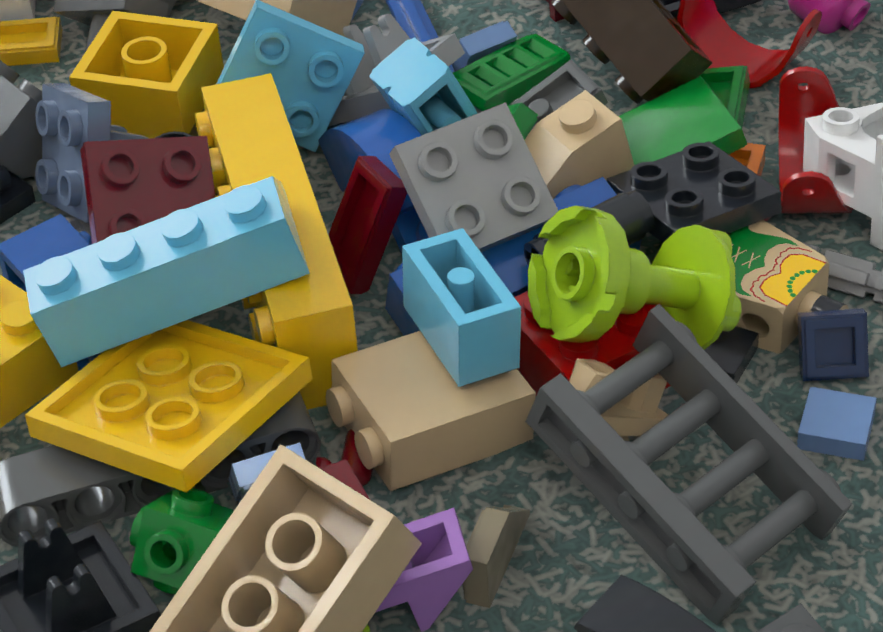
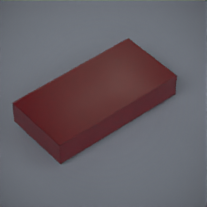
[328,156,407,294]

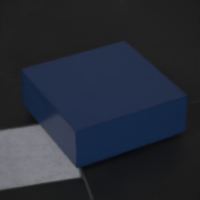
[798,308,869,381]

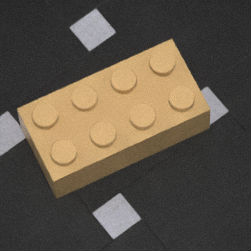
[149,444,422,632]

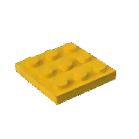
[25,320,313,493]

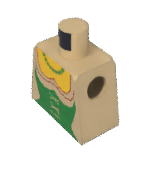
[729,220,849,354]

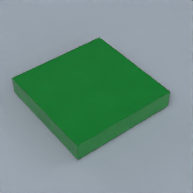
[619,76,747,165]

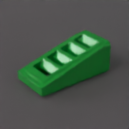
[453,34,571,111]

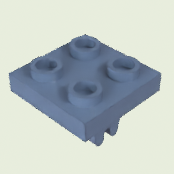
[35,83,149,223]

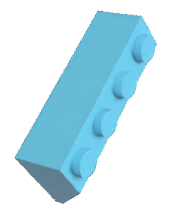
[23,176,310,367]

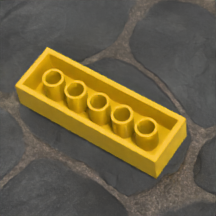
[195,73,358,410]

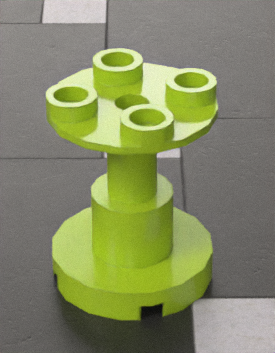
[528,205,741,350]

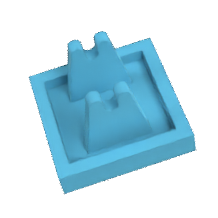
[216,0,365,152]

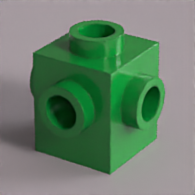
[130,488,234,595]

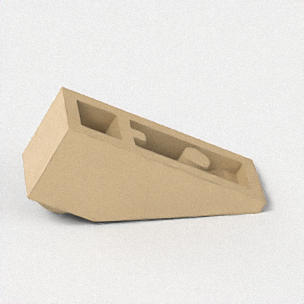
[524,90,634,199]

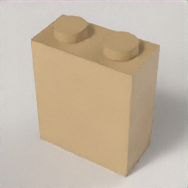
[326,331,536,491]

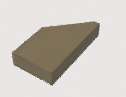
[463,505,530,608]

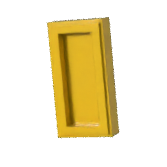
[0,17,63,66]

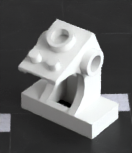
[803,103,883,251]

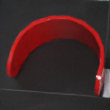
[677,0,822,88]
[778,66,853,214]

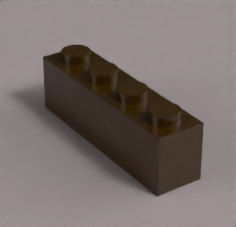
[551,0,712,104]

